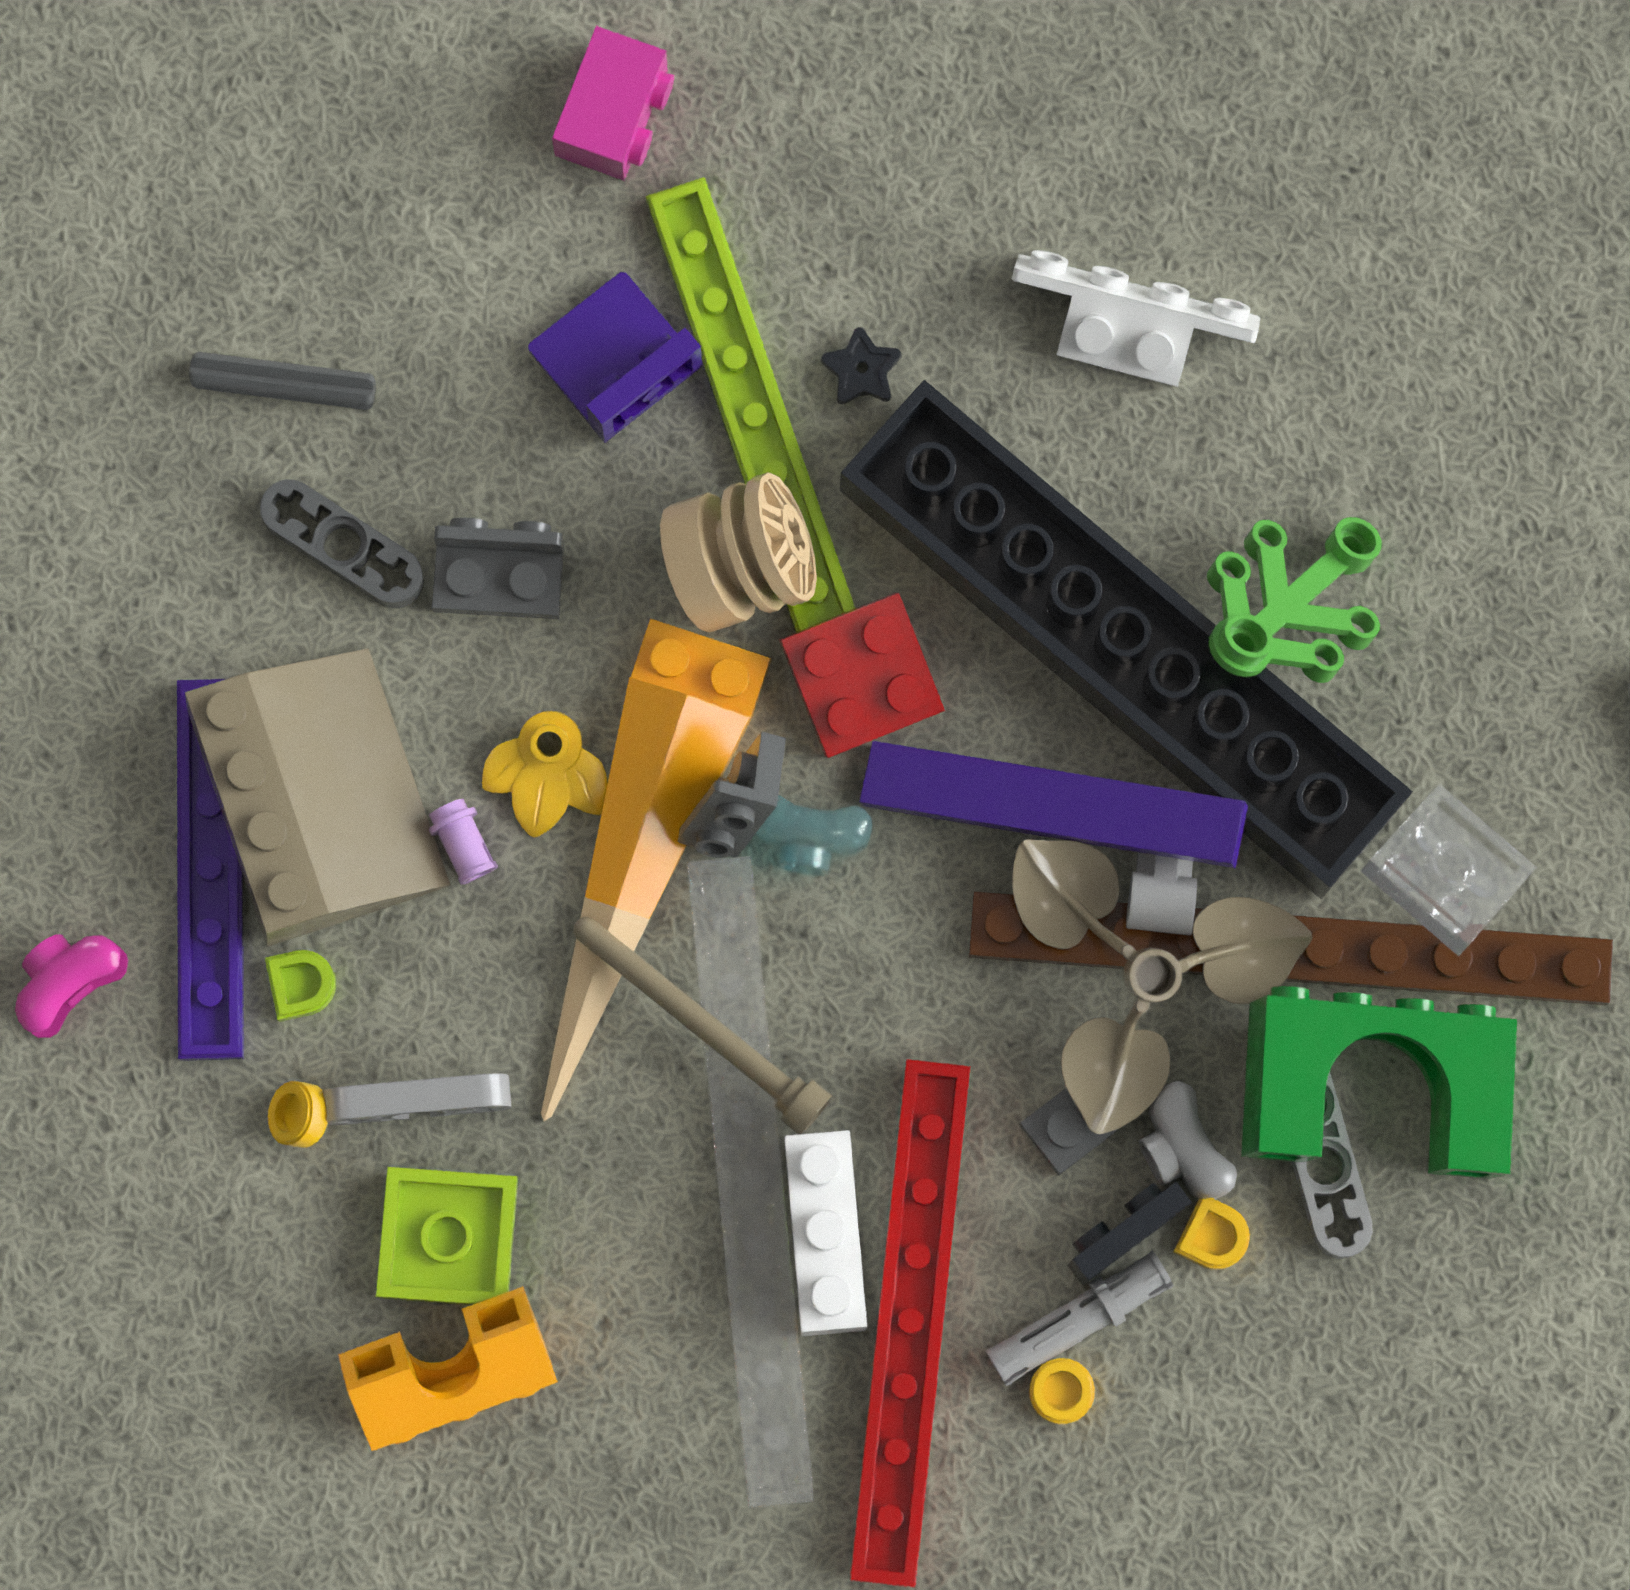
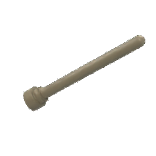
[573,917,833,1135]

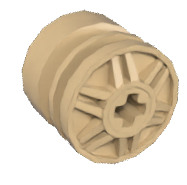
[660,472,817,632]

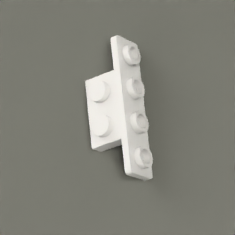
[1012,251,1260,387]

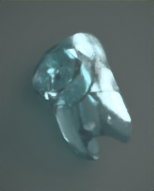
[755,794,873,876]

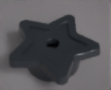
[820,327,902,405]

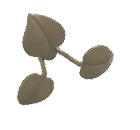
[1012,839,1312,1134]

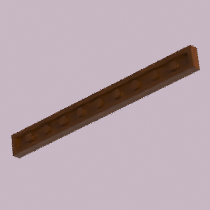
[969,891,1613,1006]

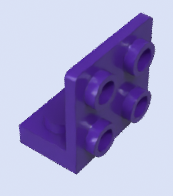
[528,272,702,443]

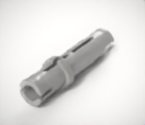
[985,1251,1174,1387]

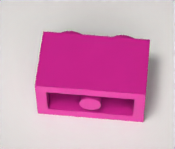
[552,26,674,180]

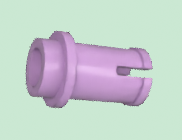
[429,799,498,885]

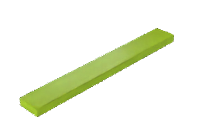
[646,177,855,632]

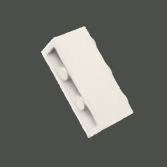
[785,1130,867,1337]

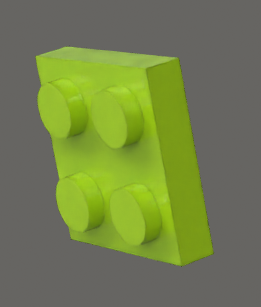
[376,1167,518,1305]

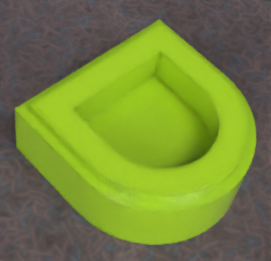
[265,950,336,1022]

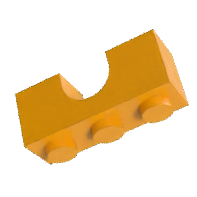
[338,1286,558,1451]

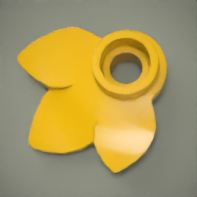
[482,711,608,838]

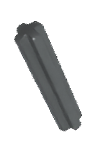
[189,352,376,410]

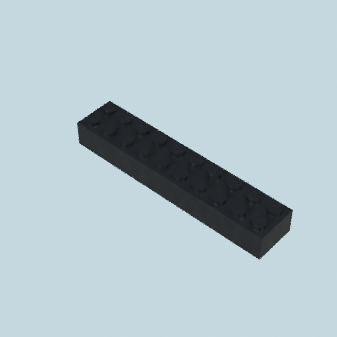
[840,380,1413,899]

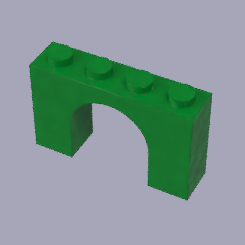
[1241,986,1517,1179]

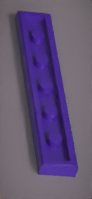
[177,679,244,1061]
[859,741,1248,868]

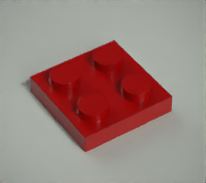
[779,592,945,758]

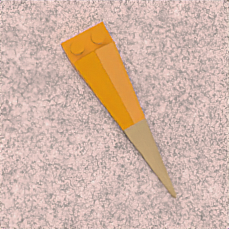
[541,618,772,1121]

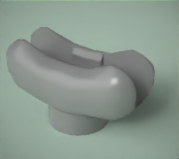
[1139,1081,1237,1199]

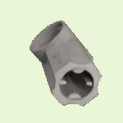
[1126,852,1197,935]

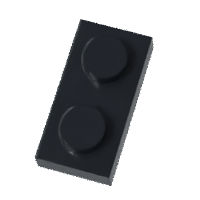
[1067,1182,1192,1286]

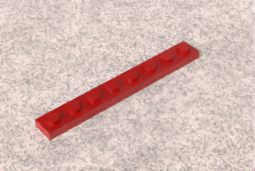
[850,1059,971,1588]

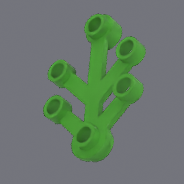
[1207,517,1382,683]

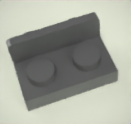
[432,517,564,619]
[678,731,786,858]

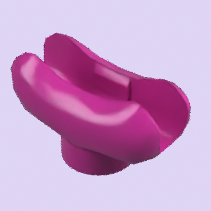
[15,934,129,1038]

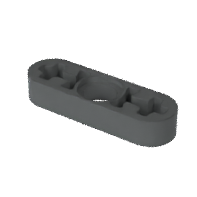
[260,479,424,608]

